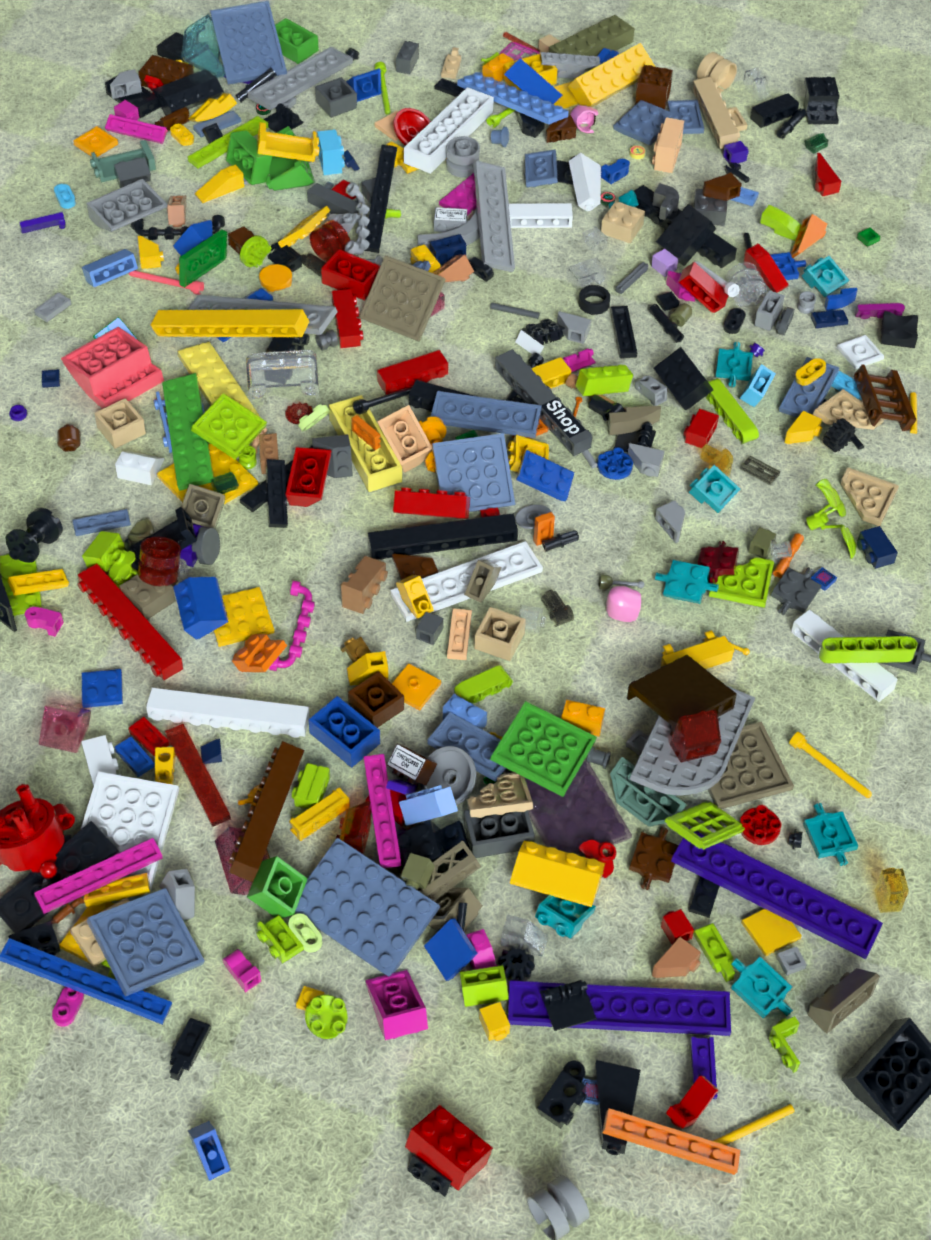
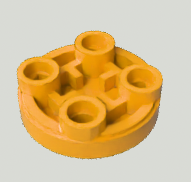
[259,264,292,292]

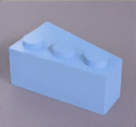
[399,785,458,826]

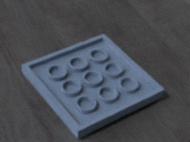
[432,433,515,512]
[87,888,205,997]

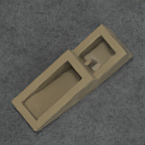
[608,406,661,435]

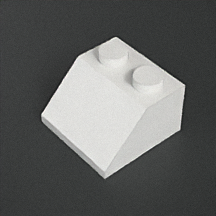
[115,451,164,485]

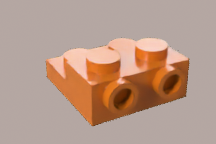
[232,634,287,673]

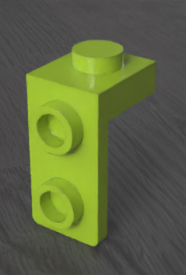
[769,1016,800,1073]

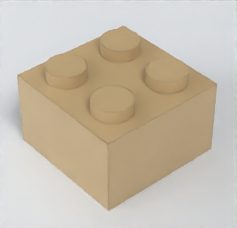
[601,201,645,243]
[94,398,146,449]
[475,607,526,661]

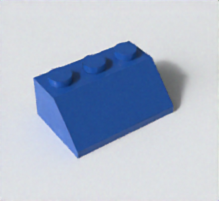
[173,577,229,639]

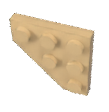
[813,389,884,430]
[841,468,899,526]
[467,772,533,818]

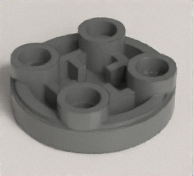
[192,527,220,565]

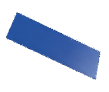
[504,58,562,104]

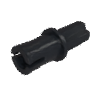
[542,530,579,552]

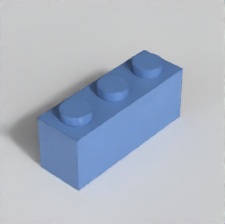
[82,249,138,287]

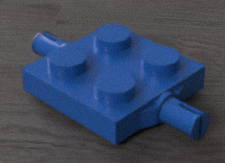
[751,252,806,280]

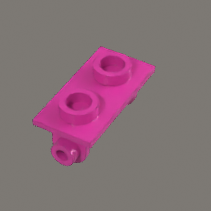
[563,348,596,373]

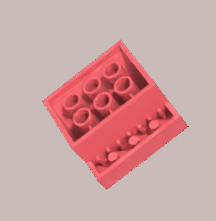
[61,327,164,409]

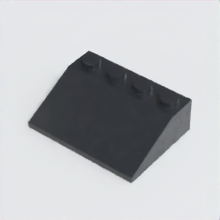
[841,1017,931,1131]

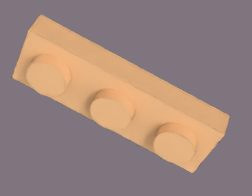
[447,609,472,660]

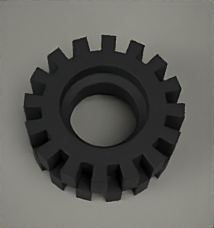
[823,418,856,453]

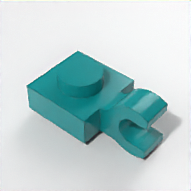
[609,190,639,209]

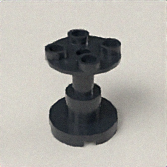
[5,508,63,563]

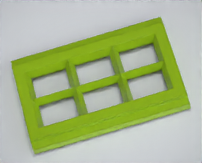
[664,801,745,850]

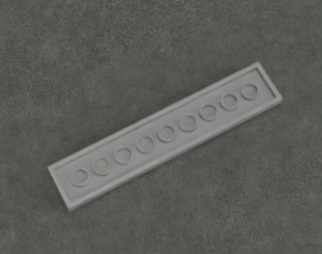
[187,294,337,335]

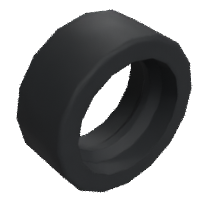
[579,285,610,315]

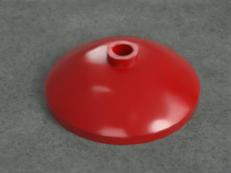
[393,108,431,146]

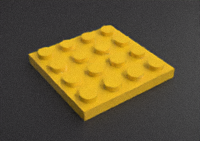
[157,444,258,504]

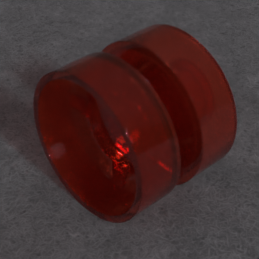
[138,537,181,586]

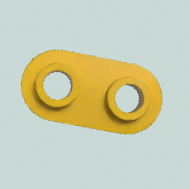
[170,124,194,146]
[795,358,826,386]

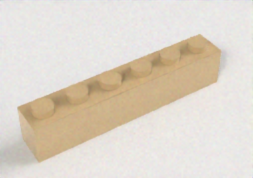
[693,77,740,149]

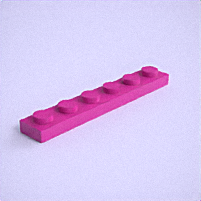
[364,754,401,868]
[34,838,163,914]

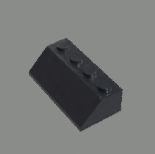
[153,69,224,116]

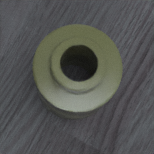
[670,303,692,327]

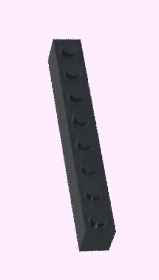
[634,185,737,268]
[368,513,518,560]

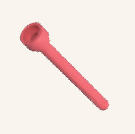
[129,271,204,295]

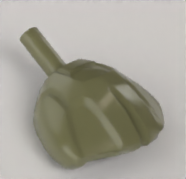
[127,518,155,543]

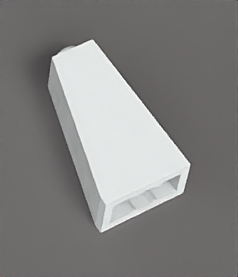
[569,153,601,211]

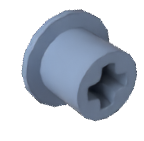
[491,127,509,147]

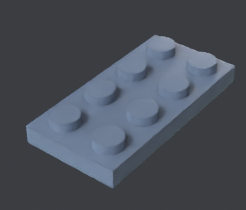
[779,357,839,418]
[428,712,506,782]

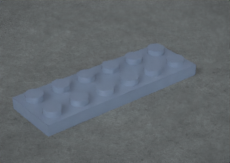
[431,391,542,438]

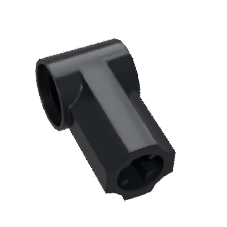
[588,395,625,421]

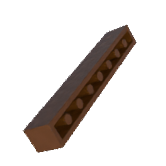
[228,741,305,882]

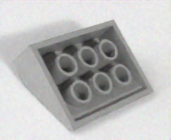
[87,179,168,232]

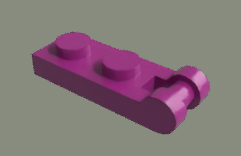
[854,303,905,319]

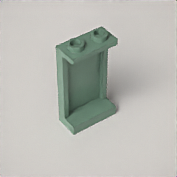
[90,140,156,183]

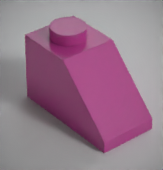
[666,271,696,302]
[466,929,497,979]

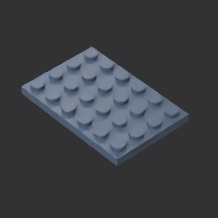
[210,0,287,85]
[295,838,440,977]

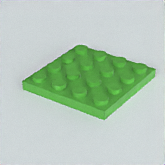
[490,701,597,797]

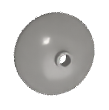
[420,746,476,805]

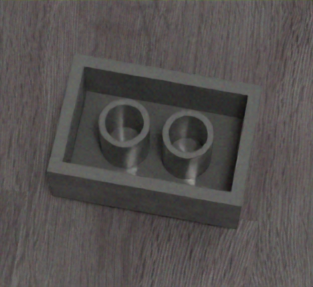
[464,810,535,858]

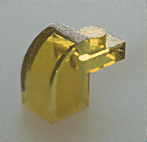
[700,444,733,477]

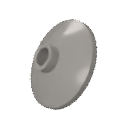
[515,505,551,529]

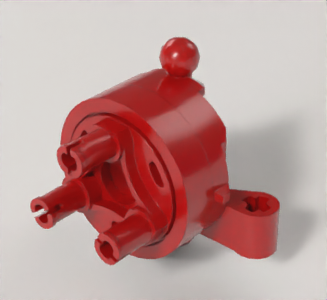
[0,784,75,879]

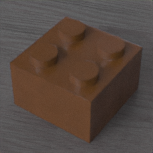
[348,671,404,728]

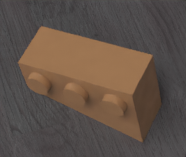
[341,556,388,614]

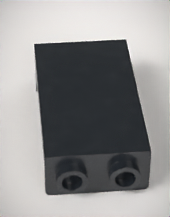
[105,70,161,119]
[124,506,197,573]

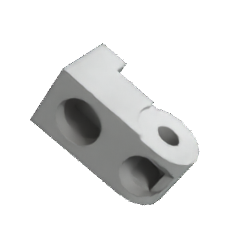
[635,375,667,406]

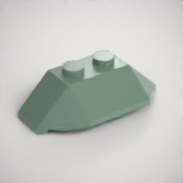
[610,757,687,827]

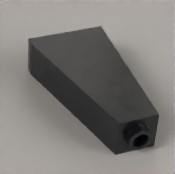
[594,1060,641,1155]

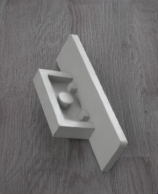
[541,52,600,79]

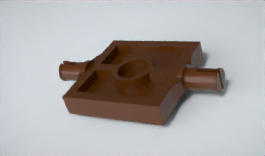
[629,827,679,890]

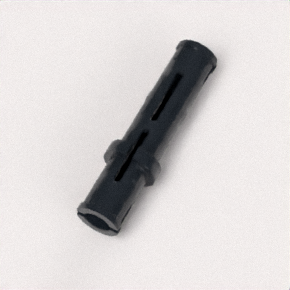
[235,67,277,103]
[777,108,807,139]
[649,304,684,343]

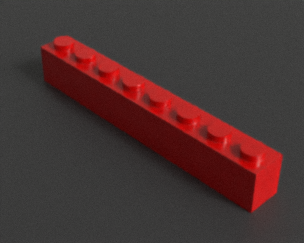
[77,564,183,681]

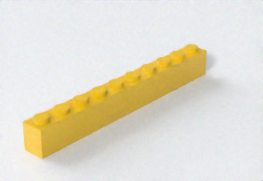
[151,309,310,337]

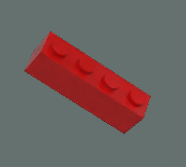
[332,289,364,348]
[377,350,448,395]
[393,487,471,519]

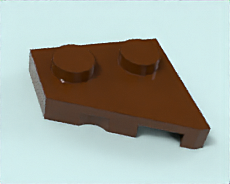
[392,554,438,580]

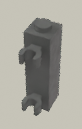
[307,182,358,223]

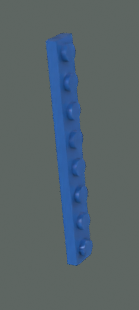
[0,938,172,1025]

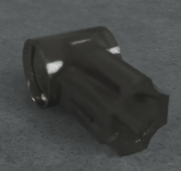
[541,590,574,627]

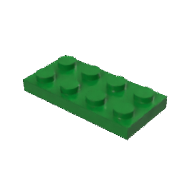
[179,229,227,288]

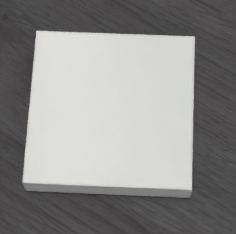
[837,335,884,369]

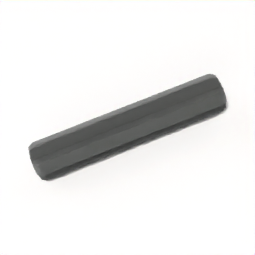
[615,262,649,294]

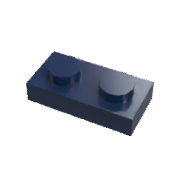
[811,310,849,329]

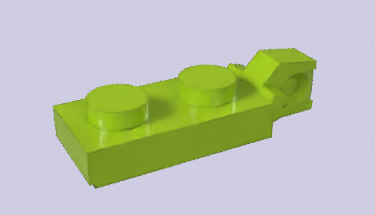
[693,923,735,982]

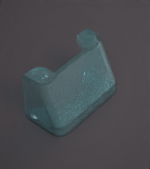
[181,14,225,78]

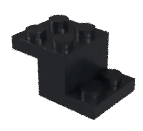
[804,77,840,124]
[397,820,471,873]

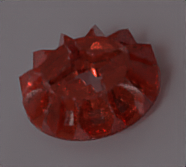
[285,402,313,424]

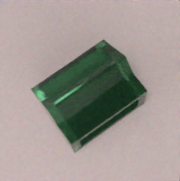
[804,133,829,154]
[210,472,239,494]

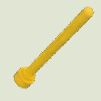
[789,731,872,798]

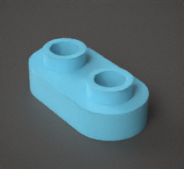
[54,184,76,209]

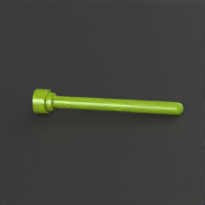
[374,62,391,115]
[487,108,515,128]

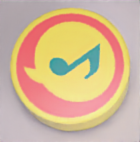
[630,146,645,159]

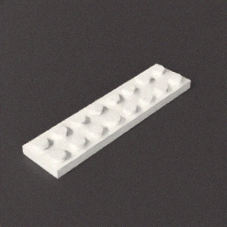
[390,541,543,622]

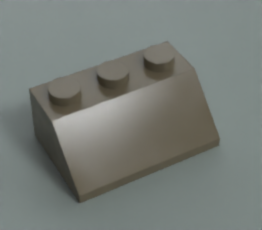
[808,968,880,1034]

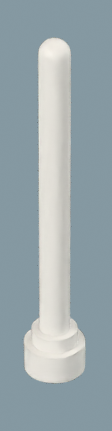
[695,261,740,297]

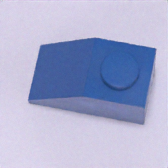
[188,1121,231,1181]

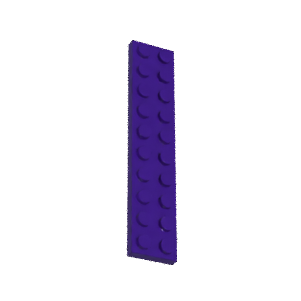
[671,827,883,959]
[508,981,731,1036]

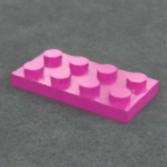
[439,173,476,215]

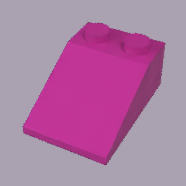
[365,970,428,1040]

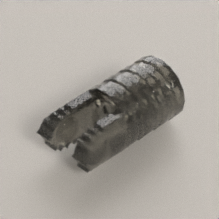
[301,253,326,277]

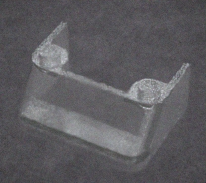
[246,350,320,406]

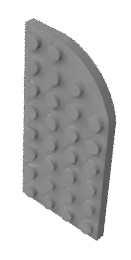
[630,687,755,795]

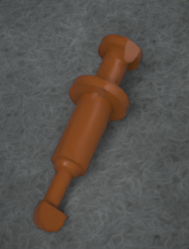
[51,897,85,925]

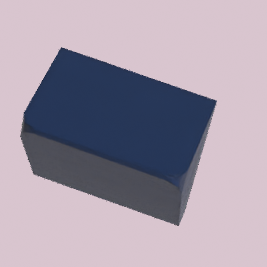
[201,739,222,764]

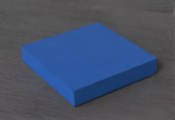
[424,919,478,981]

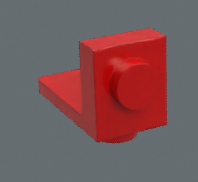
[666,1075,718,1129]

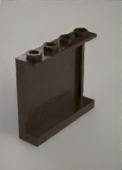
[627,655,737,740]

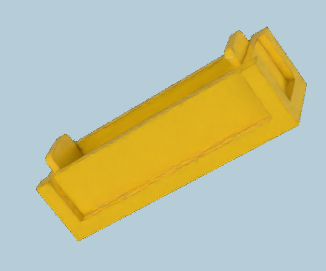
[289,788,350,841]

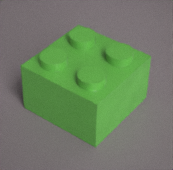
[247,856,308,918]

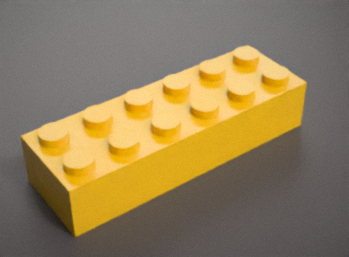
[568,43,656,107]

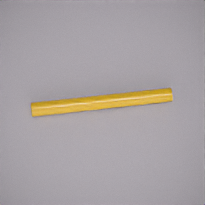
[713,1104,794,1145]

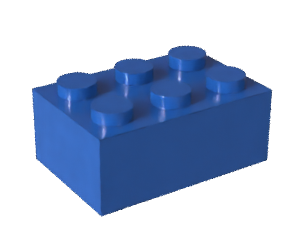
[308,696,380,768]

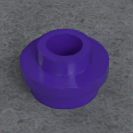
[749,342,765,357]
[9,405,27,421]

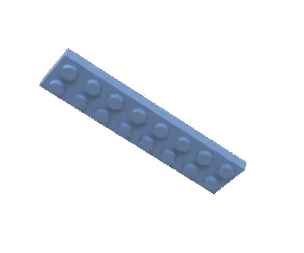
[457,72,569,124]

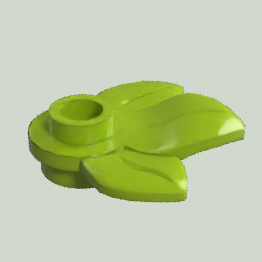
[109,549,136,582]

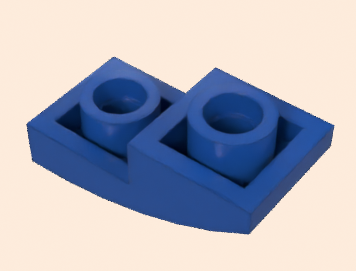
[824,287,858,311]

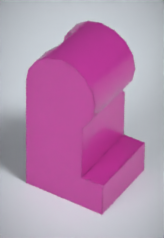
[25,607,64,637]
[222,949,261,993]

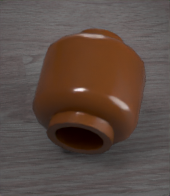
[57,424,81,452]

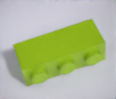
[576,365,633,396]

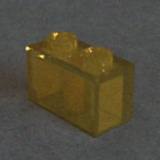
[874,868,909,913]

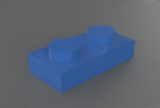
[114,737,155,777]

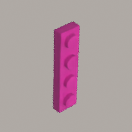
[105,114,168,144]

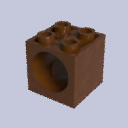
[635,65,673,109]

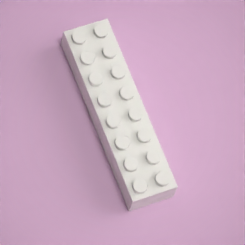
[404,87,494,174]

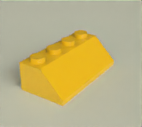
[510,840,605,907]

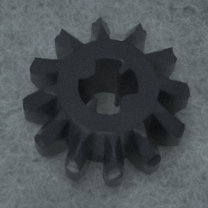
[498,945,535,981]

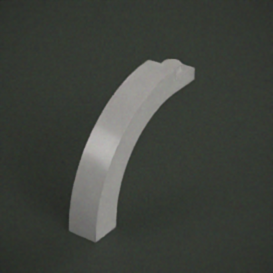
[418,199,480,250]

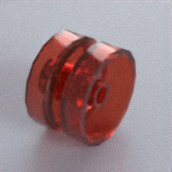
[310,220,350,262]

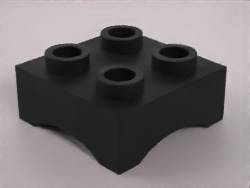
[157,32,199,62]
[881,311,918,348]

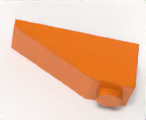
[790,214,827,258]

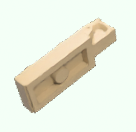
[441,47,461,79]

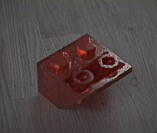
[670,710,721,763]

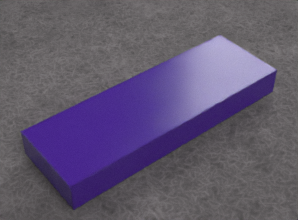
[386,779,418,794]

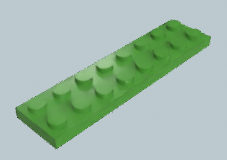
[162,373,215,491]

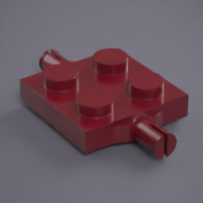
[697,541,739,583]

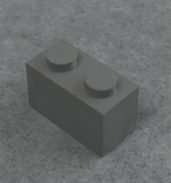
[396,41,419,74]
[114,158,151,188]

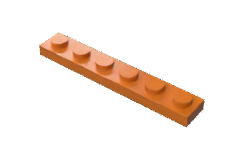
[602,1108,741,1175]

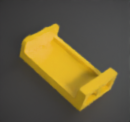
[257,122,319,162]

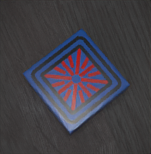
[811,567,837,591]

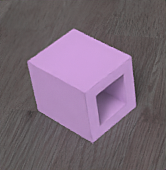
[651,249,678,277]

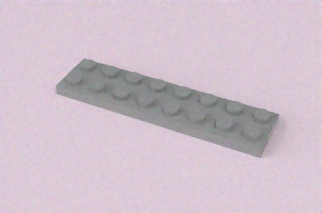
[248,46,353,110]
[473,161,515,272]

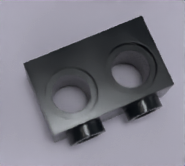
[8,921,61,956]
[537,1070,587,1129]

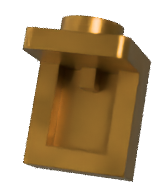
[341,637,371,663]

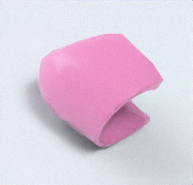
[570,105,598,134]
[606,586,641,622]

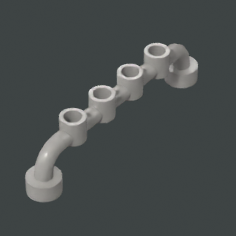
[345,182,370,255]

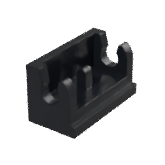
[267,239,302,272]

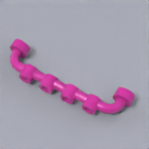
[269,580,315,672]

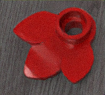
[578,840,616,878]

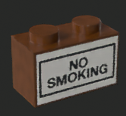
[386,743,437,786]

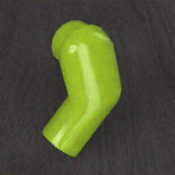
[385,209,401,219]

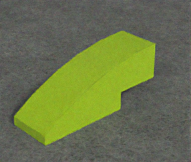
[760,205,801,241]

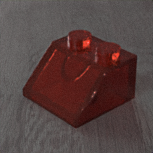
[336,801,372,855]

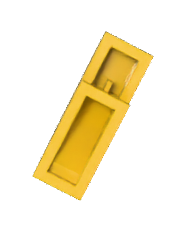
[188,93,237,122]

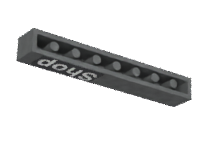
[495,349,593,456]

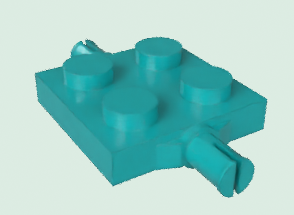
[716,342,753,387]
[655,560,719,604]
[803,803,858,866]
[731,957,793,1019]

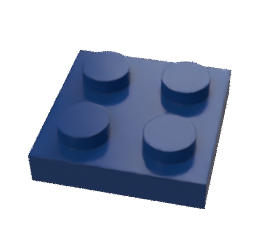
[82,669,123,708]

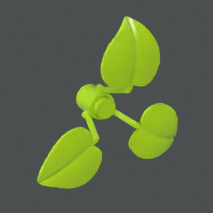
[806,479,856,559]

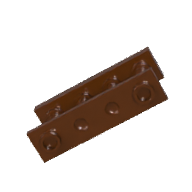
[853,364,917,431]

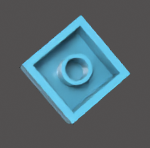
[317,129,345,175]

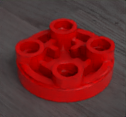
[740,805,782,845]

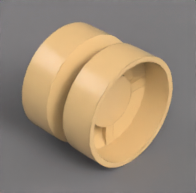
[697,52,737,92]

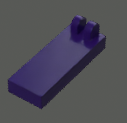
[19,212,66,234]
[690,1037,717,1099]

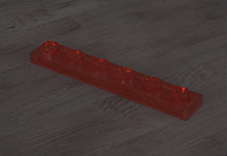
[165,724,231,827]

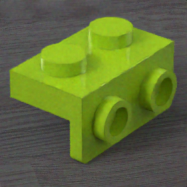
[256,915,304,964]

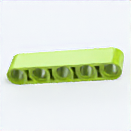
[705,378,759,444]
[819,636,917,664]

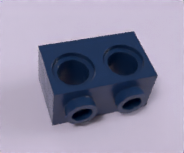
[430,234,467,266]

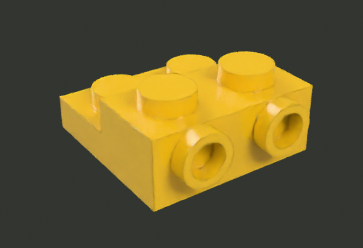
[507,435,549,472]

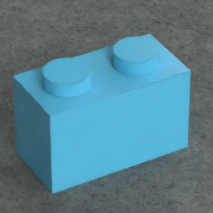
[740,364,776,407]

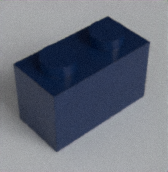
[857,526,898,569]

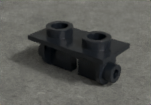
[407,1155,453,1197]

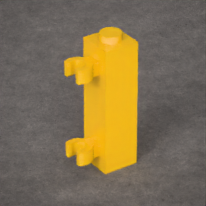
[661,630,734,669]

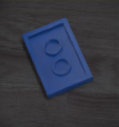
[516,450,575,501]

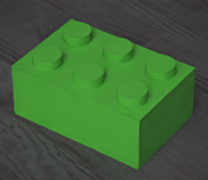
[275,18,319,64]
[226,130,272,185]

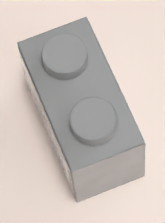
[434,207,467,233]

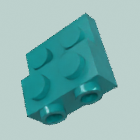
[802,255,850,298]
[689,465,740,513]
[535,895,596,939]

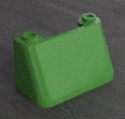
[266,126,315,191]

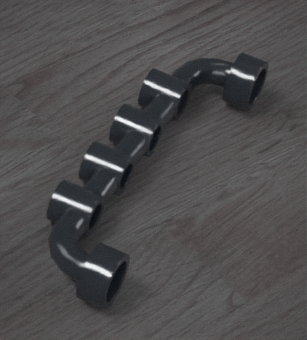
[131,215,225,240]

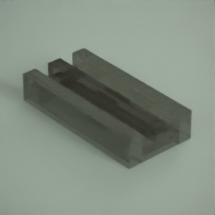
[740,456,781,486]

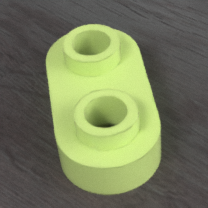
[298,404,330,432]
[288,914,322,952]

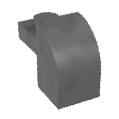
[653,183,679,220]

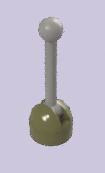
[599,574,645,589]

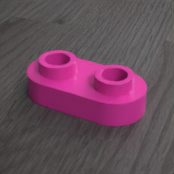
[52,987,84,1027]

